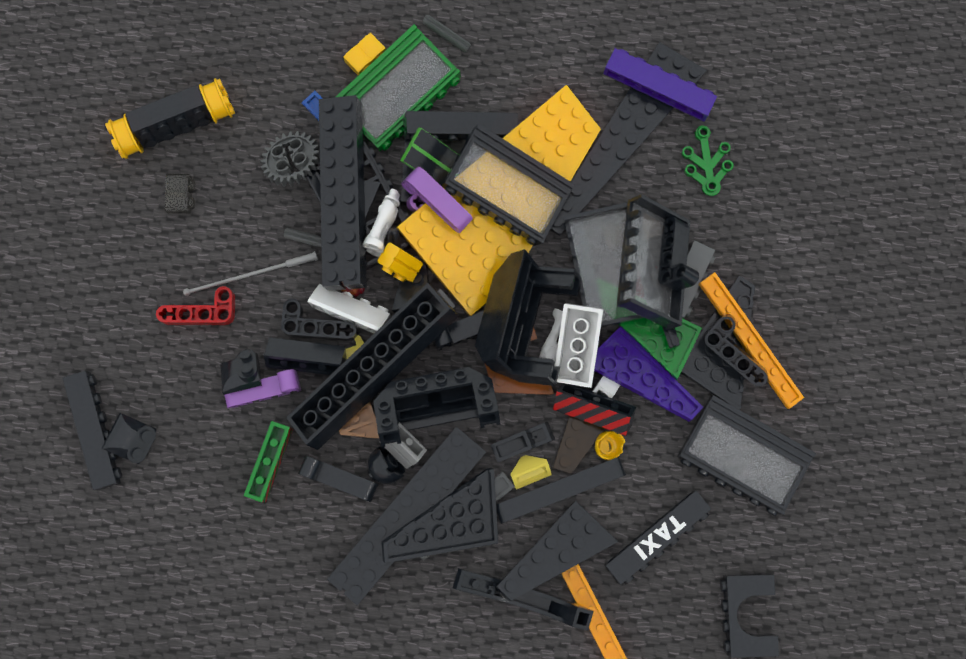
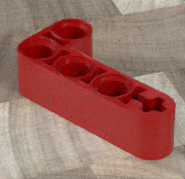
[156,286,235,325]

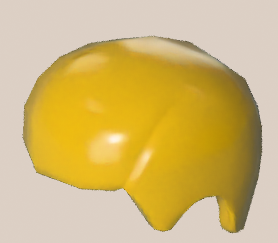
[595,431,625,461]

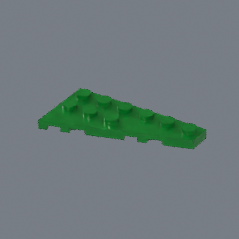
[596,278,702,380]

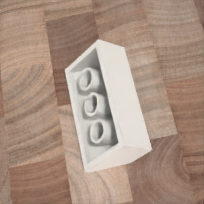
[307,284,391,333]
[555,303,604,388]

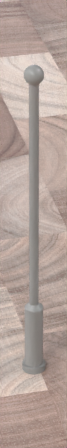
[183,251,318,296]

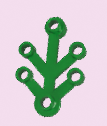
[681,125,734,196]

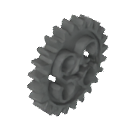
[260,131,320,187]

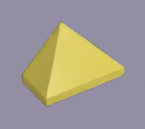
[511,455,552,490]

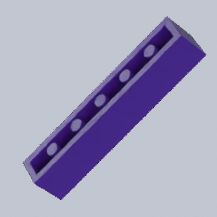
[603,48,717,121]

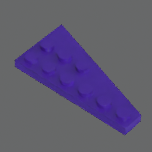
[594,326,703,422]

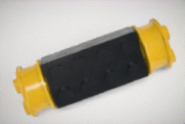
[105,78,235,159]

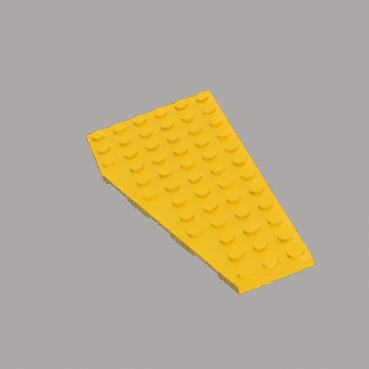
[396,85,601,316]

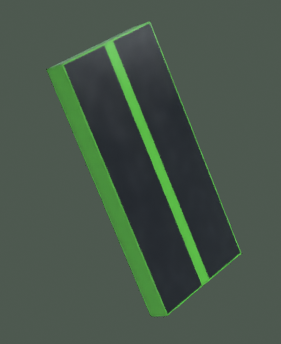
[400,128,471,186]

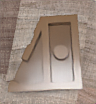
[339,403,379,439]

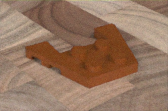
[485,328,554,395]

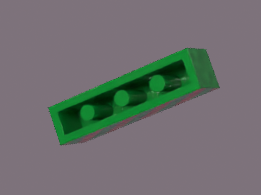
[244,421,293,503]

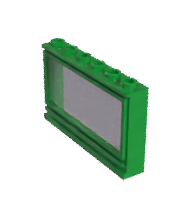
[336,24,461,152]

